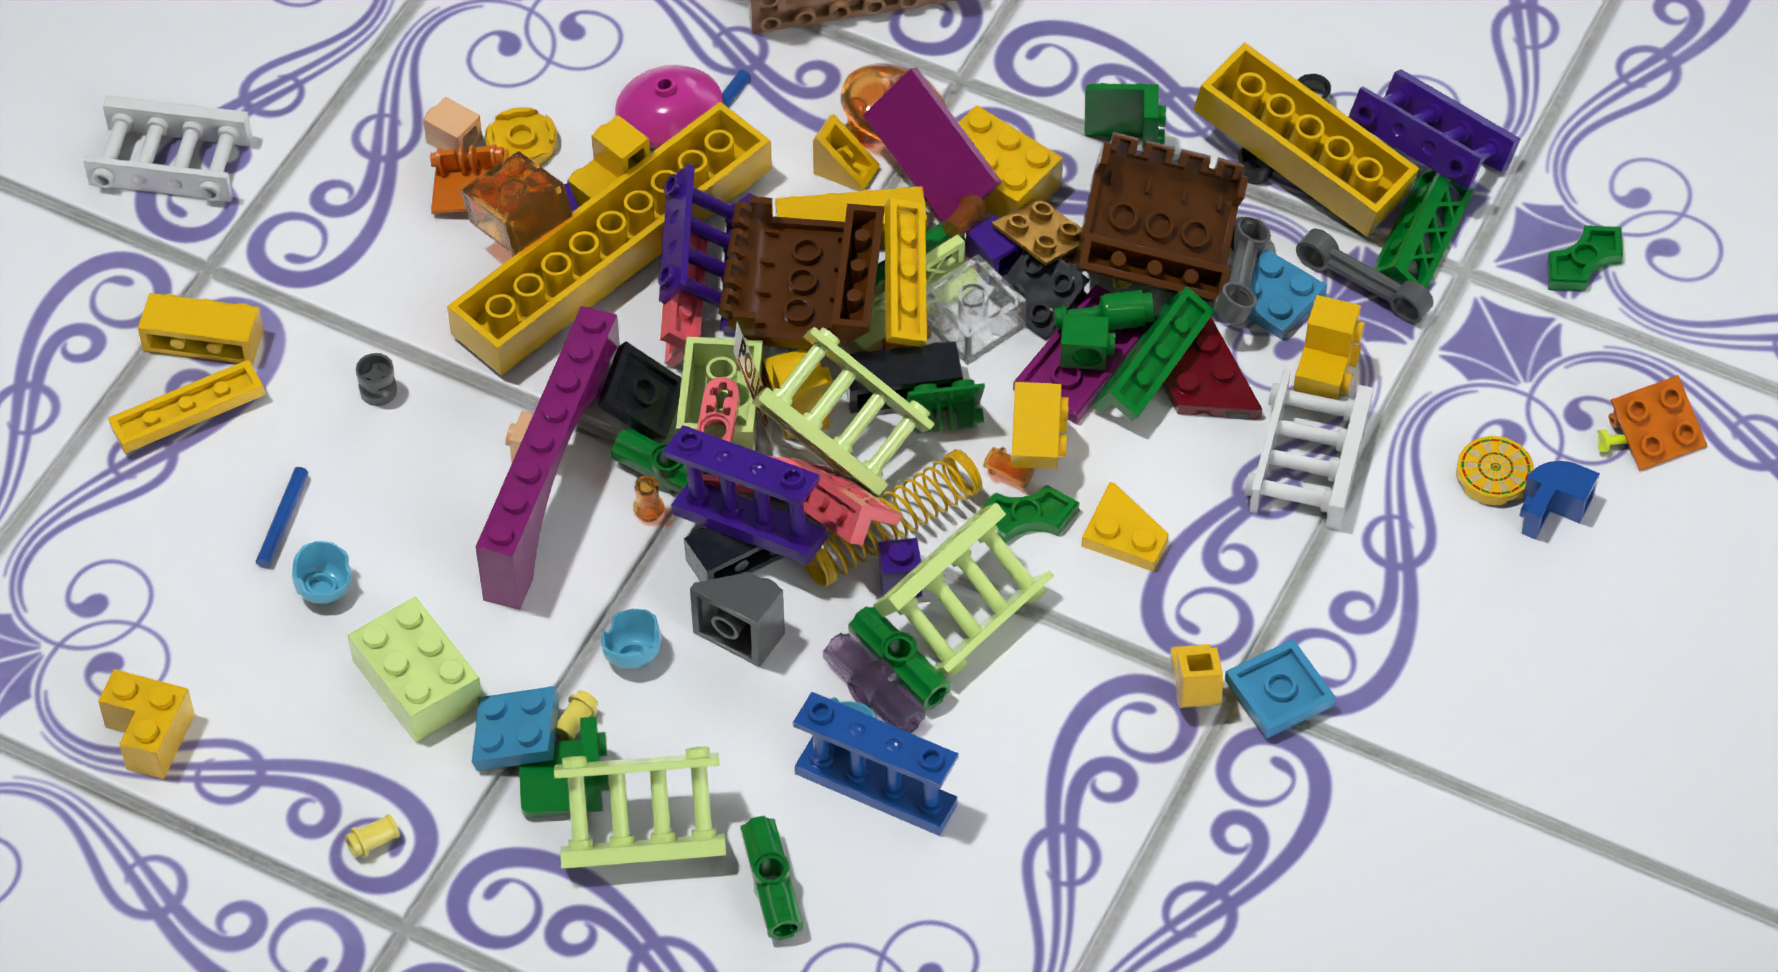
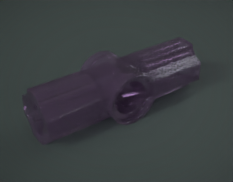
[823,633,925,733]

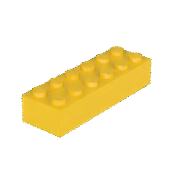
[1193,42,1419,237]

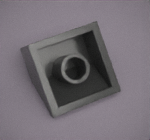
[690,572,785,667]

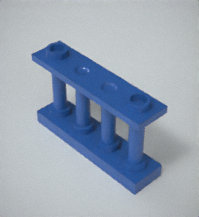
[793,691,959,836]

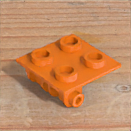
[430,144,509,214]
[1608,375,1707,471]

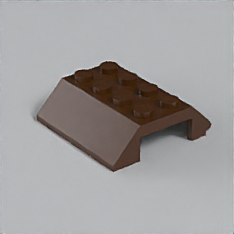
[1077,132,1249,302]
[718,196,885,350]

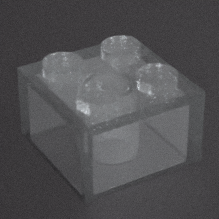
[926,254,1026,365]

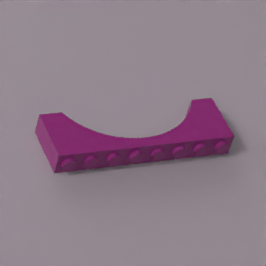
[475,306,620,610]

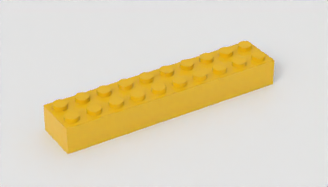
[447,102,772,376]

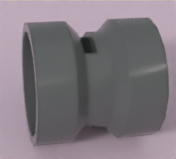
[355,353,397,406]

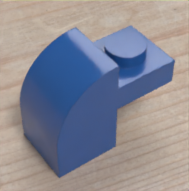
[1519,461,1600,540]

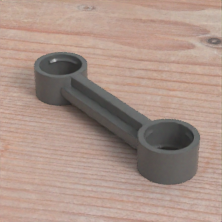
[1213,217,1271,324]
[1296,228,1434,324]

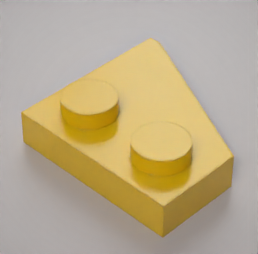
[1081,482,1169,572]

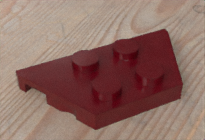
[1162,317,1262,419]

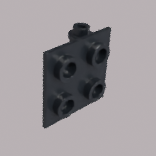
[988,250,1090,340]

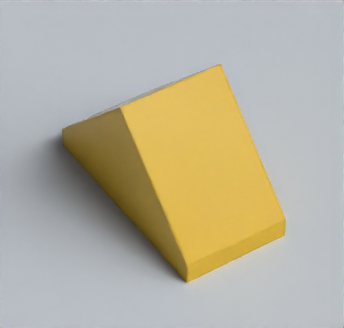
[813,114,880,192]

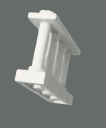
[83,95,252,202]
[1244,369,1374,531]

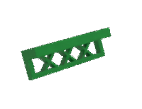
[1373,168,1474,289]
[1091,286,1215,421]

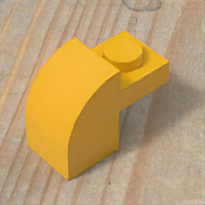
[1170,644,1223,708]

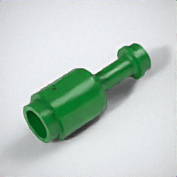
[1054,290,1155,331]

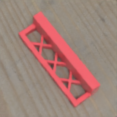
[660,233,708,368]
[790,458,901,546]

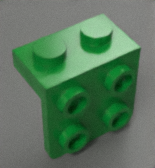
[1084,83,1166,150]
[519,717,610,817]

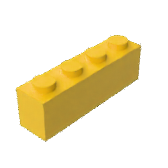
[775,186,927,232]

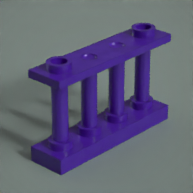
[1348,69,1521,190]
[658,163,757,335]
[663,425,827,565]

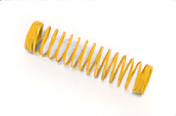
[803,449,983,587]

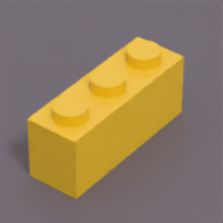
[138,293,264,365]

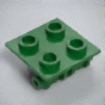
[906,379,985,434]

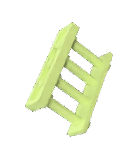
[752,327,935,497]
[873,502,1054,677]
[554,746,726,869]

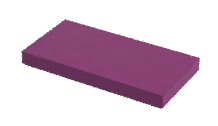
[863,68,1002,225]
[1013,284,1156,424]

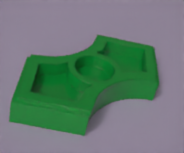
[1547,225,1623,291]
[981,485,1080,544]

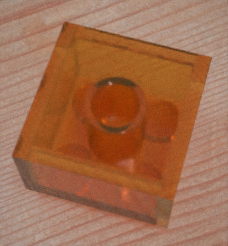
[460,151,573,256]

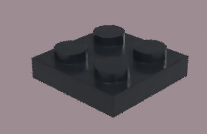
[597,341,682,444]

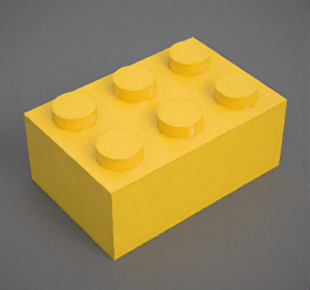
[958,105,1063,218]

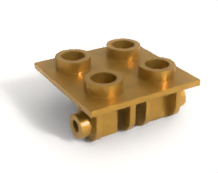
[991,198,1081,266]

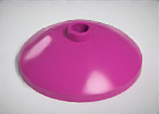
[615,65,723,149]

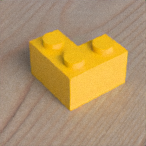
[567,115,650,208]
[1293,295,1365,400]
[762,349,834,440]
[1011,382,1069,470]
[98,669,195,780]

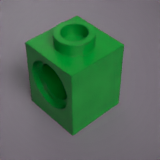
[1060,314,1116,370]

